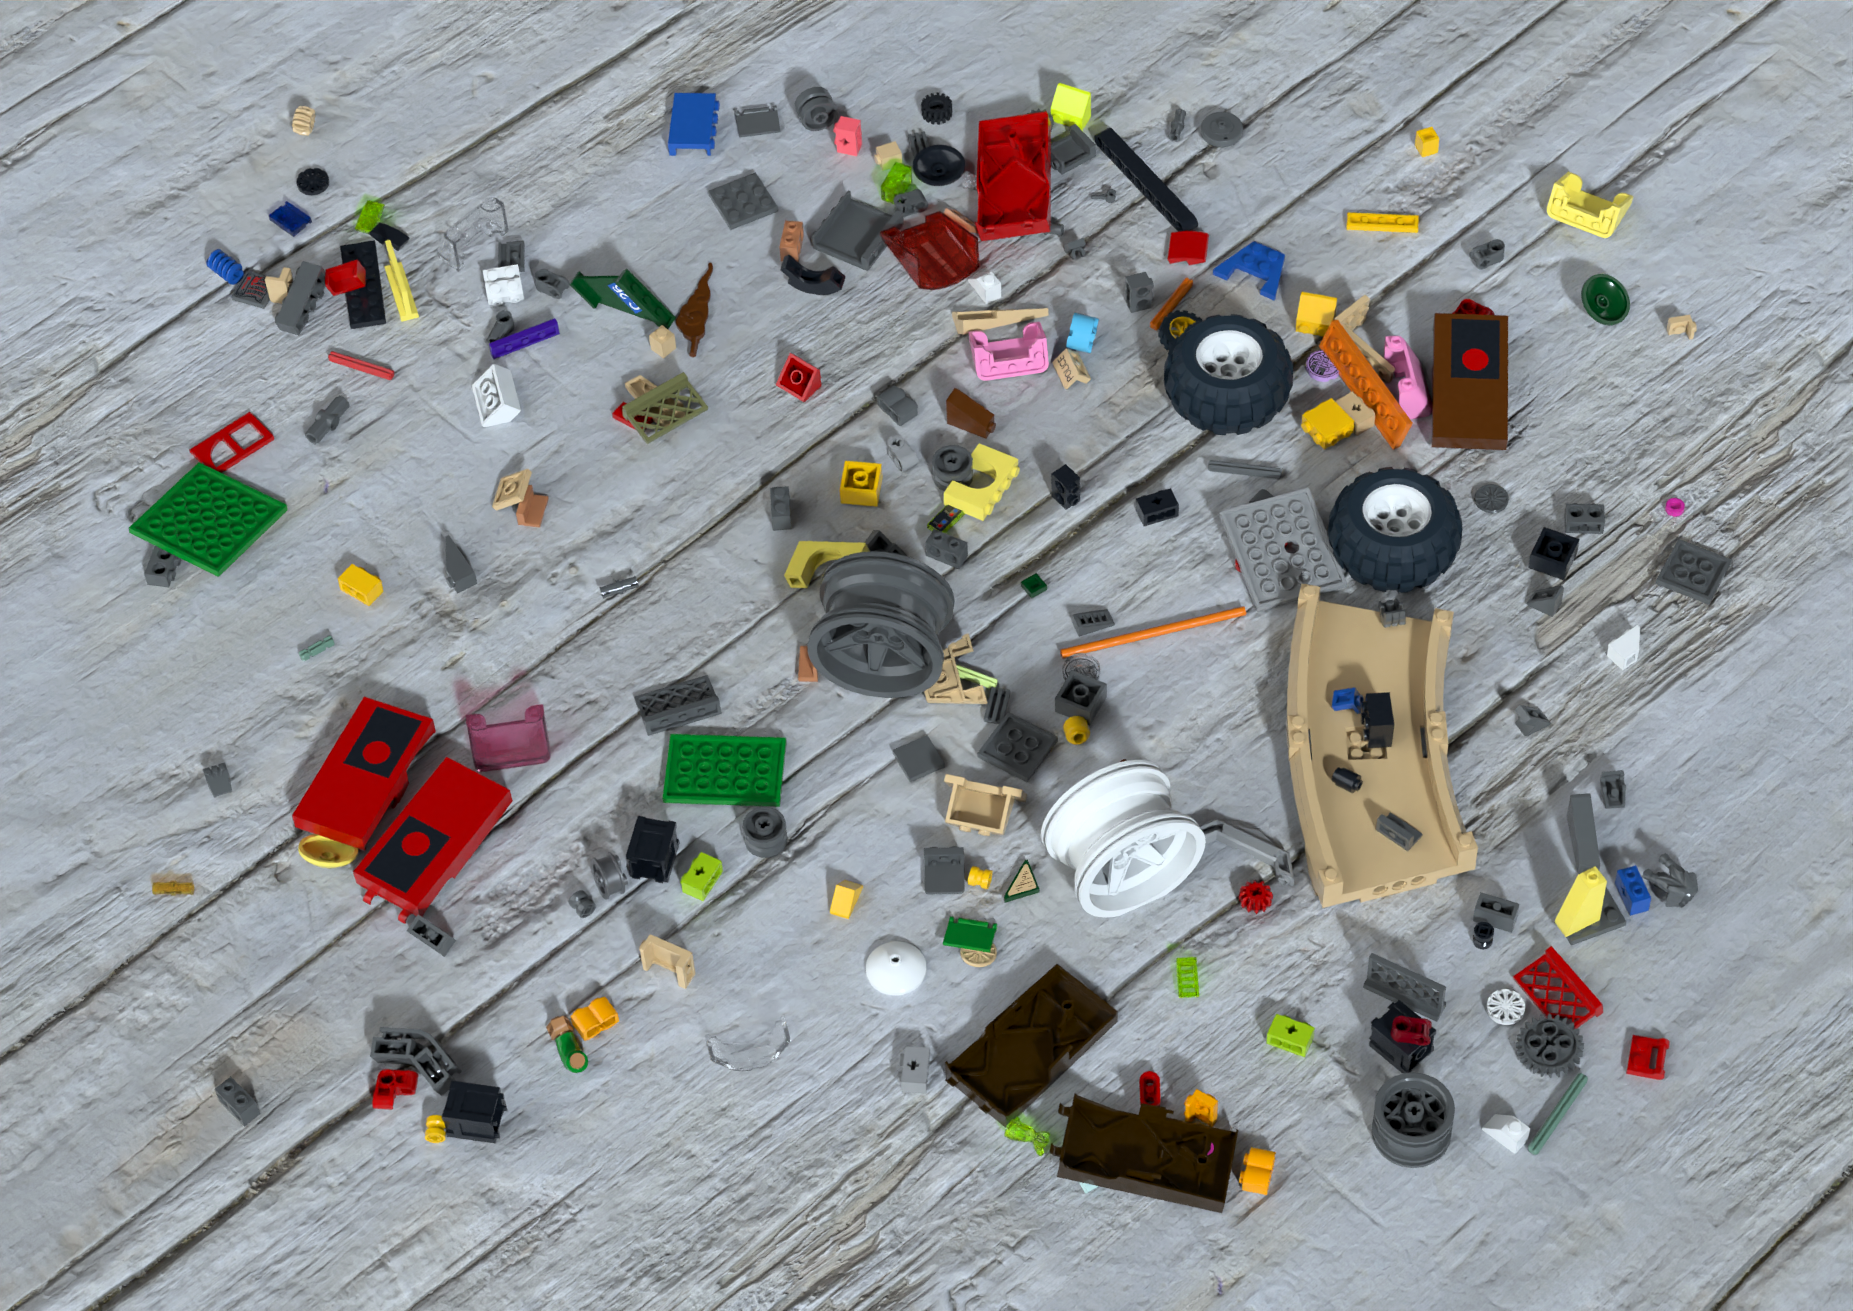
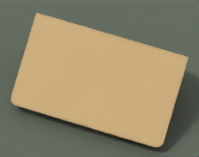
[265,267,293,304]

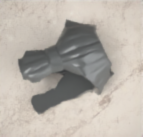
[1642,853,1698,908]

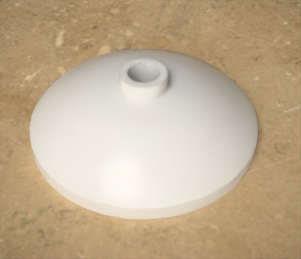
[866,941,926,995]

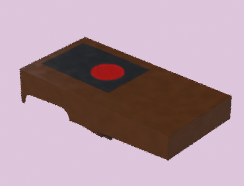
[1432,313,1508,450]

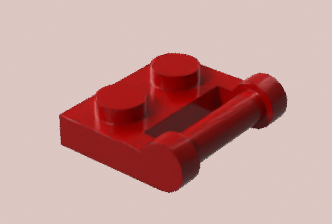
[1626,1035,1670,1080]

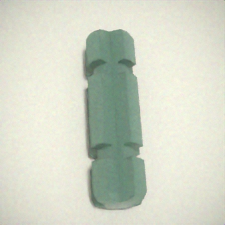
[299,635,335,661]

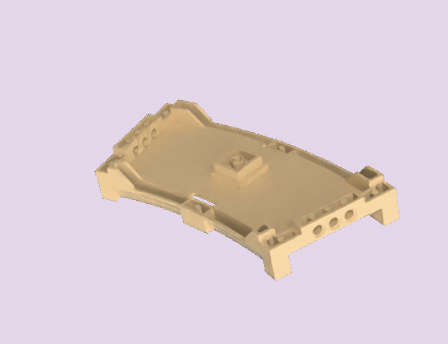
[1286,583,1478,908]

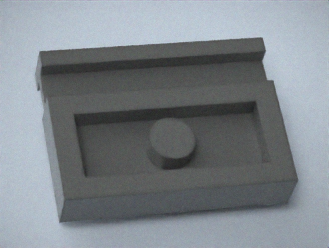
[498,241,525,272]

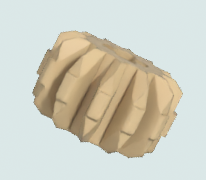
[292,106,316,136]

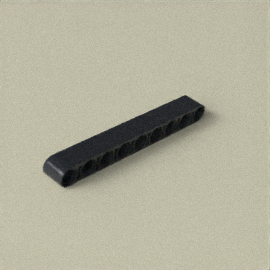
[1094,127,1198,232]

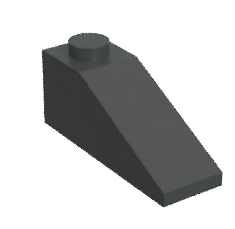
[446,535,477,594]

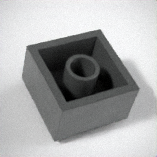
[1055,670,1107,726]

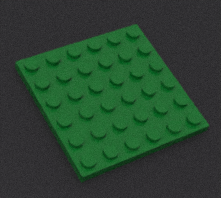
[129,462,288,577]

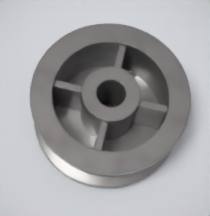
[591,852,628,900]

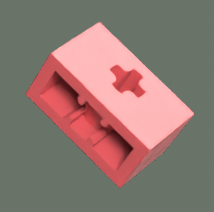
[834,116,862,156]

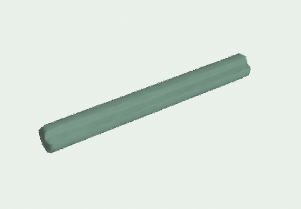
[1528,1073,1588,1155]

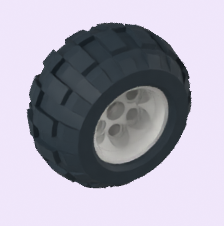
[1164,314,1293,435]
[1328,467,1463,593]

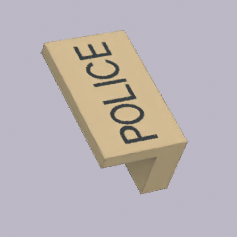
[1052,348,1091,389]

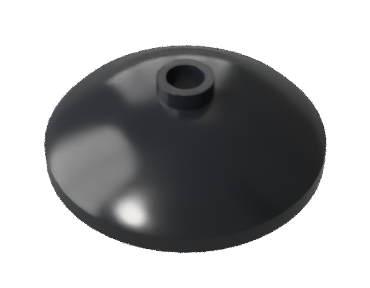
[913,145,965,186]

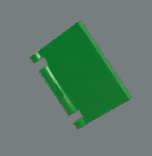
[943,916,998,953]

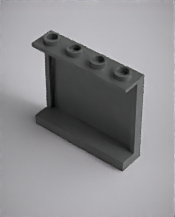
[811,190,904,271]

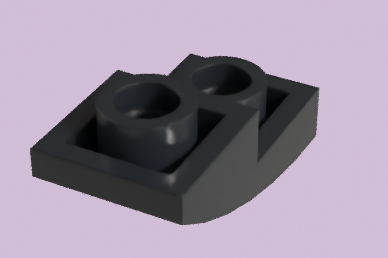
[369,223,410,251]

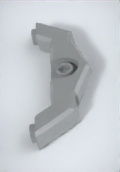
[1199,819,1294,886]

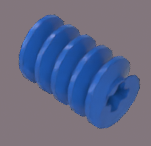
[206,249,244,285]

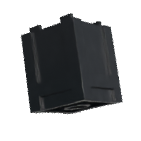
[626,816,680,883]
[1369,1000,1436,1074]
[442,1081,508,1143]

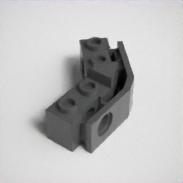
[370,1027,462,1096]

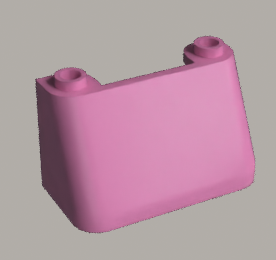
[968,322,1049,381]
[1383,336,1432,419]

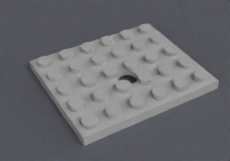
[1219,487,1347,612]

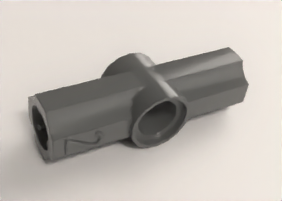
[305,395,350,445]

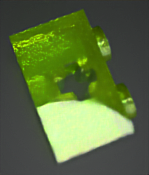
[881,162,912,204]

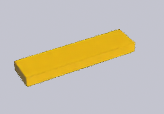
[1347,212,1419,233]

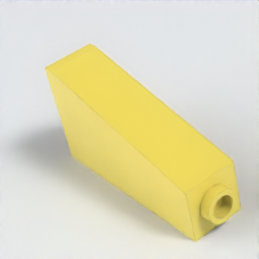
[1555,866,1607,937]

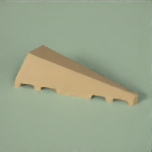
[952,308,1048,335]

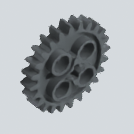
[1516,1014,1584,1078]

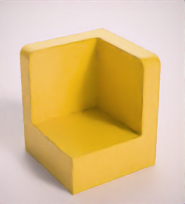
[1415,127,1439,158]

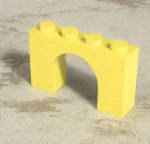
[944,443,1020,521]
[784,541,870,588]

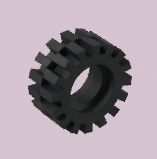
[921,92,953,125]

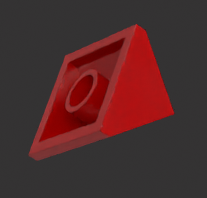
[776,353,821,402]

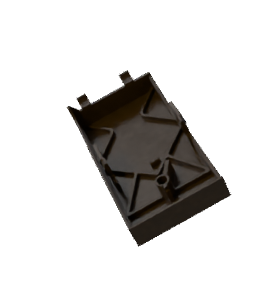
[1049,1093,1238,1213]

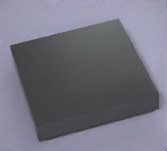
[893,735,945,782]

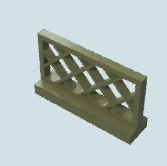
[622,372,708,444]

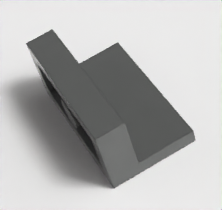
[1376,813,1423,851]

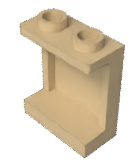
[639,934,696,989]

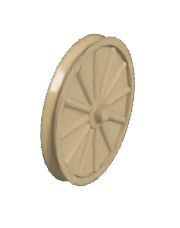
[960,943,997,967]

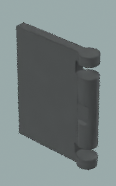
[736,105,781,138]

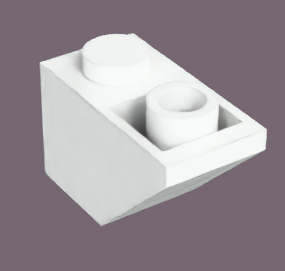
[1607,625,1640,670]

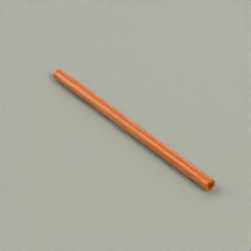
[1060,606,1246,659]

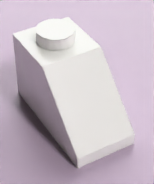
[968,272,1001,304]
[1482,1114,1530,1154]

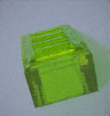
[1175,957,1199,998]

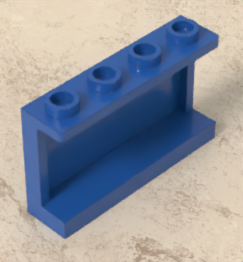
[668,93,720,156]

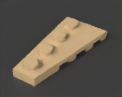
[625,375,690,427]

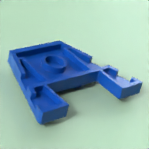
[1213,241,1285,301]

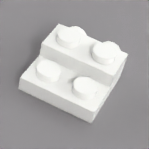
[483,264,524,306]

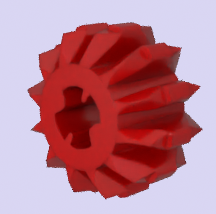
[1239,880,1273,915]

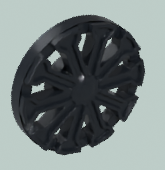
[296,168,330,195]

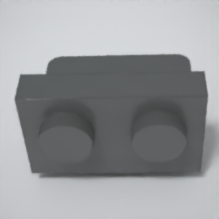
[924,846,965,895]

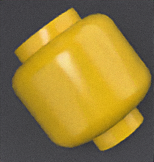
[1063,716,1090,745]

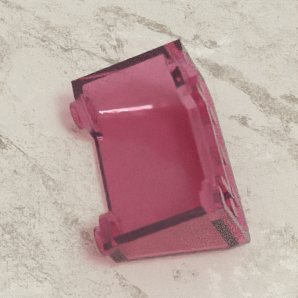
[465,704,551,772]

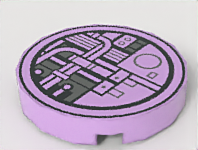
[1306,350,1339,382]

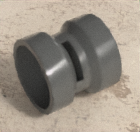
[568,890,596,918]

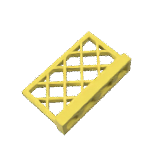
[384,240,419,322]

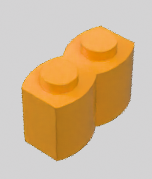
[571,997,619,1041]
[1239,1147,1276,1195]

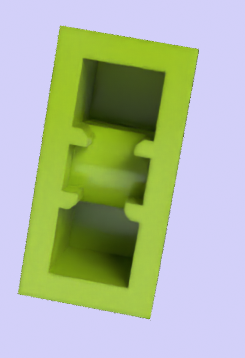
[680,852,723,901]
[1267,1014,1315,1057]

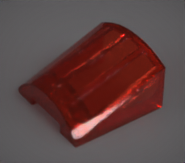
[880,211,980,290]

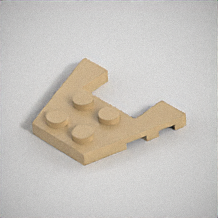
[924,633,988,704]

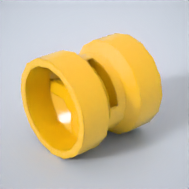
[968,866,993,890]
[425,1115,446,1143]

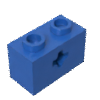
[1615,865,1651,916]

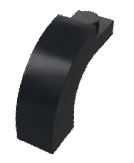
[780,255,846,295]

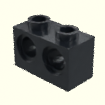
[1051,464,1080,510]

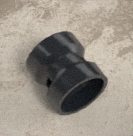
[1473,922,1494,950]

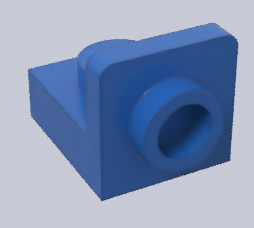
[1332,688,1364,714]

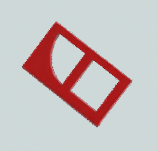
[189,412,274,473]

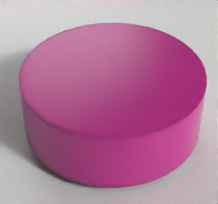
[1665,498,1685,517]

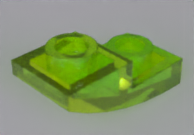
[355,200,385,234]

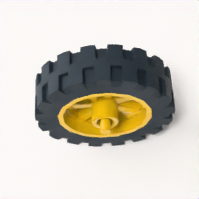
[1158,310,1203,351]

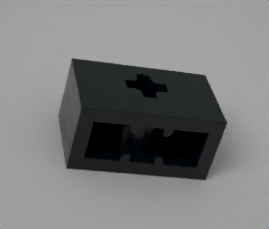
[1136,488,1179,526]

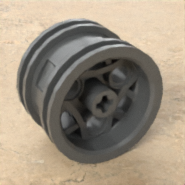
[1372,1072,1455,1168]

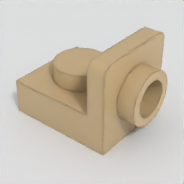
[1667,315,1697,340]

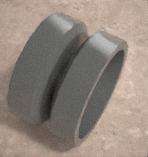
[794,87,838,131]
[932,445,973,491]
[743,807,788,858]

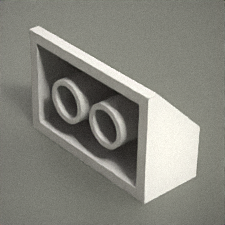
[472,364,521,427]

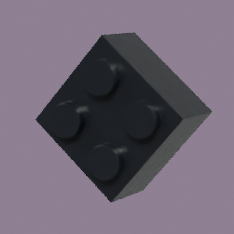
[1528,527,1580,580]
[1361,692,1394,748]

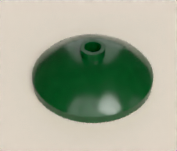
[1581,274,1630,326]

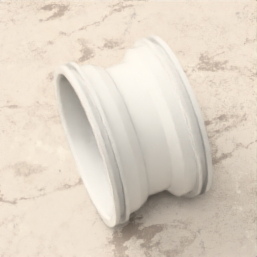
[1041,760,1206,917]

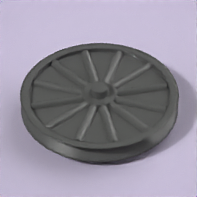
[1475,484,1509,513]

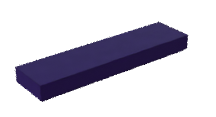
[489,318,560,359]

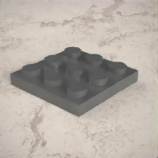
[708,172,778,230]
[1656,539,1732,605]
[977,712,1058,782]

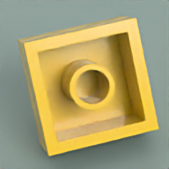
[839,461,883,507]

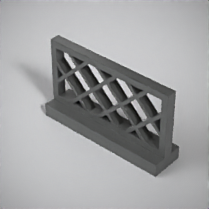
[634,675,722,736]
[1363,953,1446,1022]

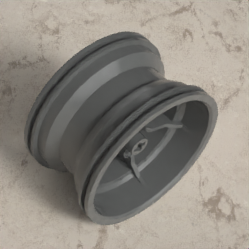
[808,551,955,698]

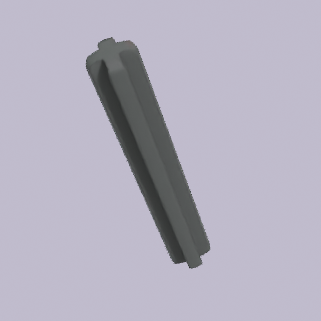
[1208,460,1282,479]

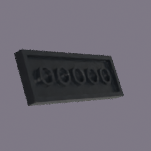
[340,240,387,329]

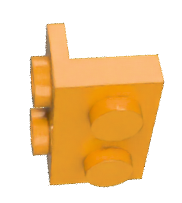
[1184,1089,1218,1127]

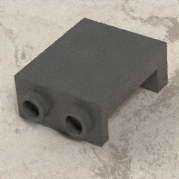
[1051,124,1096,175]

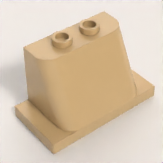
[944,774,1027,836]

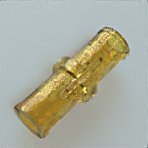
[152,880,194,896]

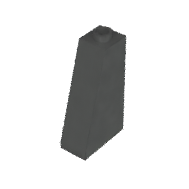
[1567,793,1600,874]

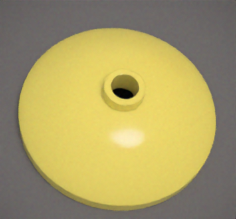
[298,834,358,869]

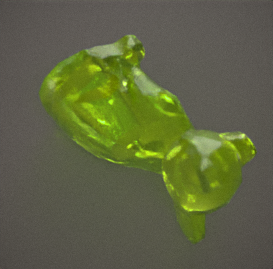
[1004,1117,1050,1156]

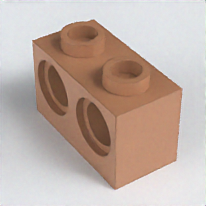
[779,220,804,262]

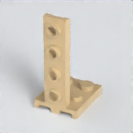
[1334,295,1395,383]

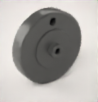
[1201,112,1243,147]

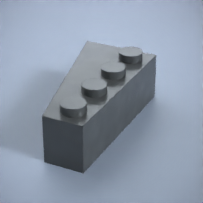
[275,261,326,336]

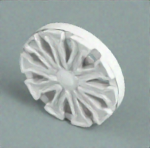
[1486,989,1525,1025]

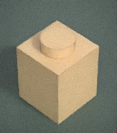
[874,141,902,171]
[649,325,676,358]

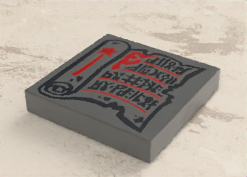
[231,271,270,309]

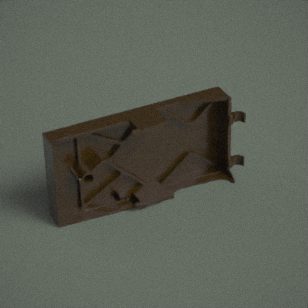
[945,964,1118,1128]

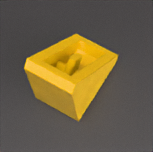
[830,880,863,919]

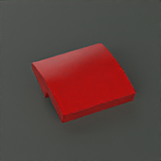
[1168,231,1209,265]

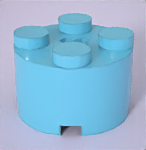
[1066,313,1099,353]

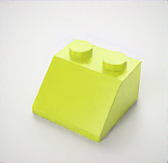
[1051,83,1091,131]

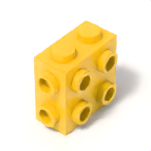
[1301,398,1354,450]

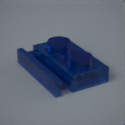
[269,201,312,237]

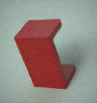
[325,260,366,296]

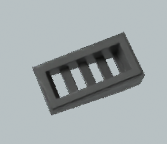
[1072,609,1115,637]

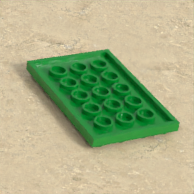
[662,734,787,807]

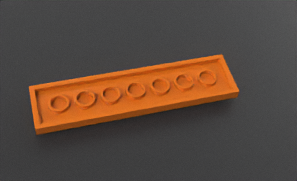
[1319,320,1413,450]

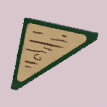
[1004,859,1040,903]

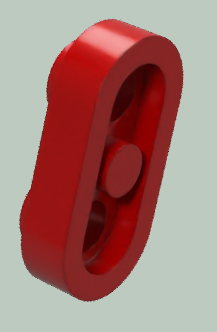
[1139,1071,1161,1106]

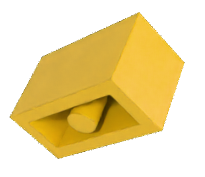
[338,564,384,606]

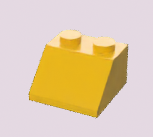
[1296,292,1337,337]

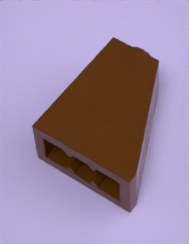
[946,388,996,439]

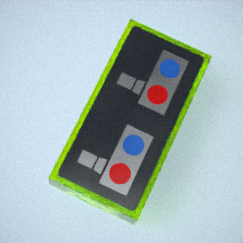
[927,505,965,533]

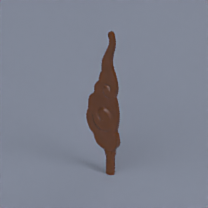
[676,263,713,357]

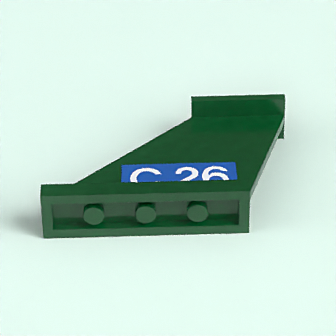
[569,269,676,329]

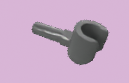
[1091,189,1116,203]

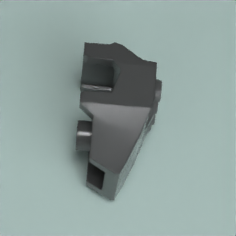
[1378,599,1406,628]
[203,762,232,798]
[1600,770,1626,809]

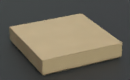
[492,469,532,511]

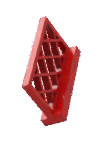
[1513,946,1603,1035]

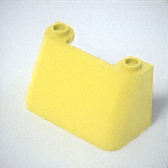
[1547,171,1634,238]

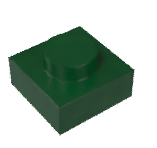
[1021,573,1047,599]

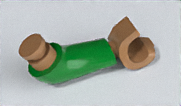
[546,1016,588,1073]

